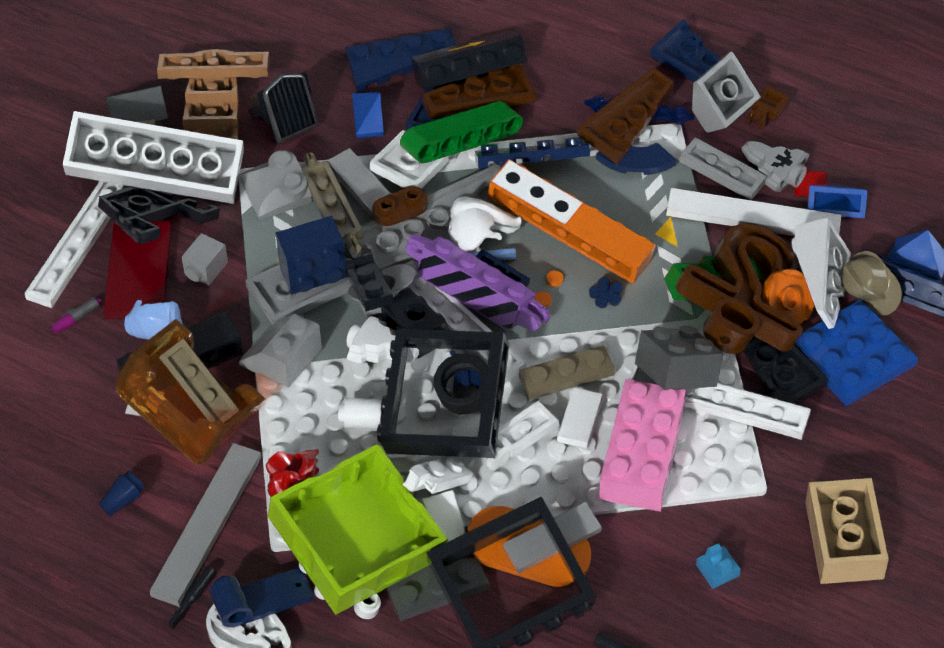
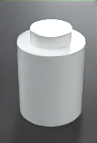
[338,398,384,430]

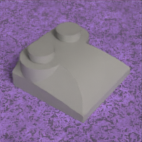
[239,150,312,220]

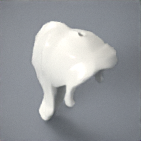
[448,197,522,253]

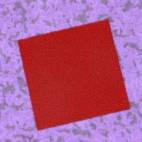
[795,171,827,196]

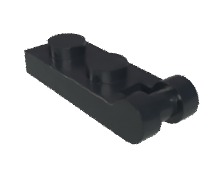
[345,251,394,312]

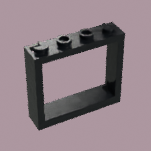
[377,329,510,458]
[426,496,596,648]

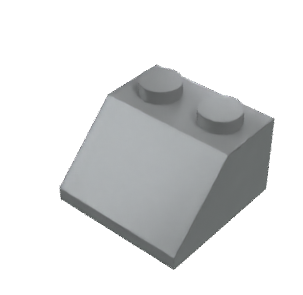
[692,51,761,133]
[239,314,322,388]

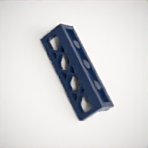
[857,249,944,317]

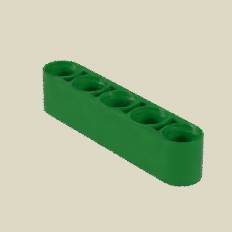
[400,101,523,164]

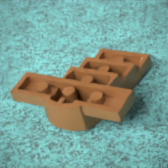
[157,49,269,140]

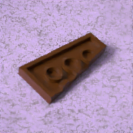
[422,64,536,119]
[577,67,674,165]

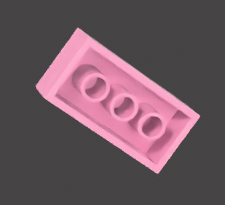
[599,379,686,512]

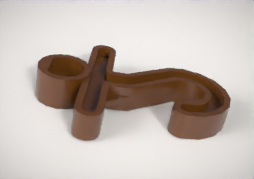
[676,223,803,354]

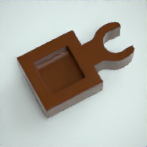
[747,85,790,130]

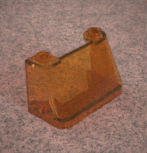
[115,319,266,464]

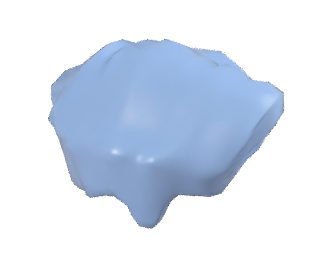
[124,300,183,341]

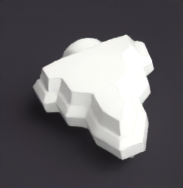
[347,316,419,364]

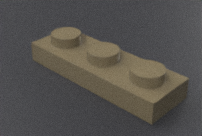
[159,339,240,430]
[519,345,615,400]

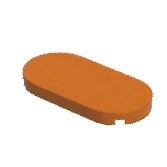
[467,506,591,587]

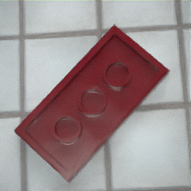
[103,221,172,319]

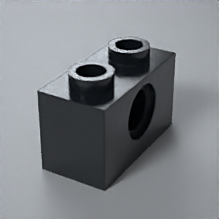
[381,288,447,359]

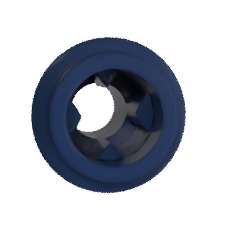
[98,471,145,516]

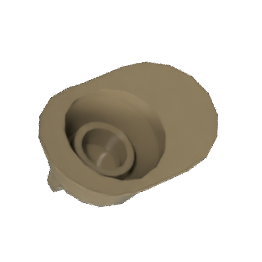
[842,251,902,316]

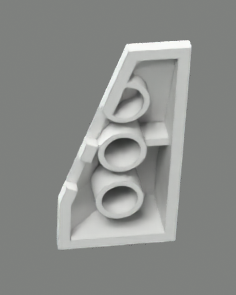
[792,218,851,329]

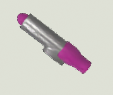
[51,298,101,334]

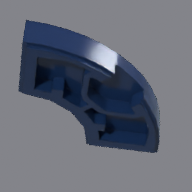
[596,143,676,175]

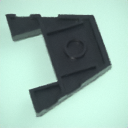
[98,186,220,245]

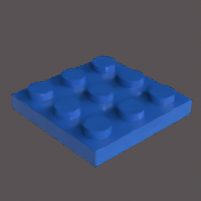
[794,299,918,407]

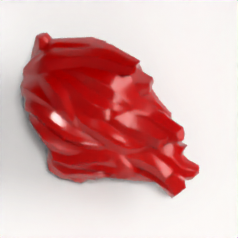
[265,449,319,497]

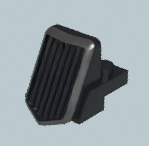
[248,71,318,144]

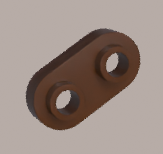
[372,187,428,226]

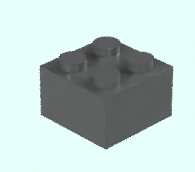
[635,325,724,390]

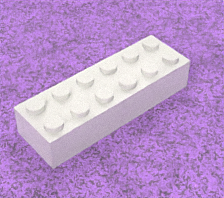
[63,111,244,204]

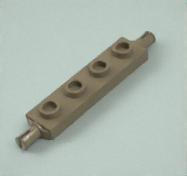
[302,152,364,254]

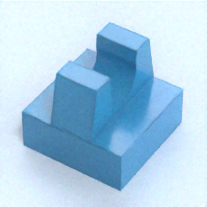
[696,543,741,589]

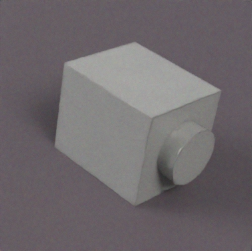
[182,233,228,286]

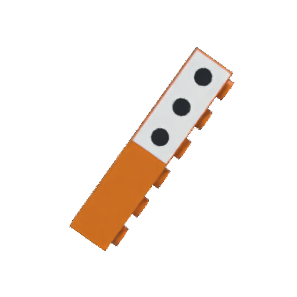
[487,159,656,284]

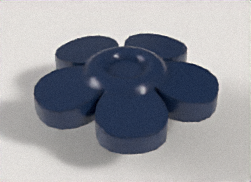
[589,277,623,308]

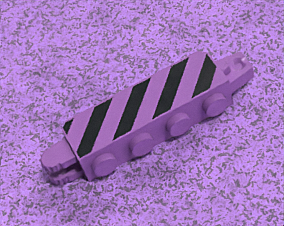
[405,233,551,331]

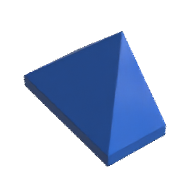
[352,91,384,138]
[807,185,867,218]
[887,230,944,278]

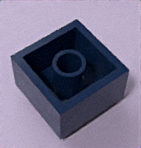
[275,215,347,295]

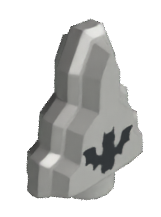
[742,141,809,192]

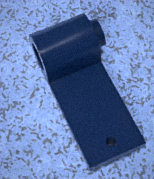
[209,567,315,627]

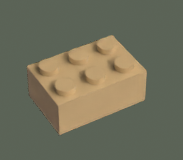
[805,478,889,584]

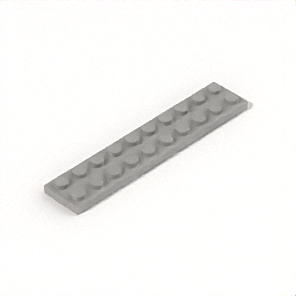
[245,164,513,324]

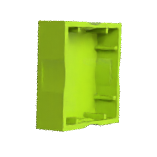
[268,444,448,615]

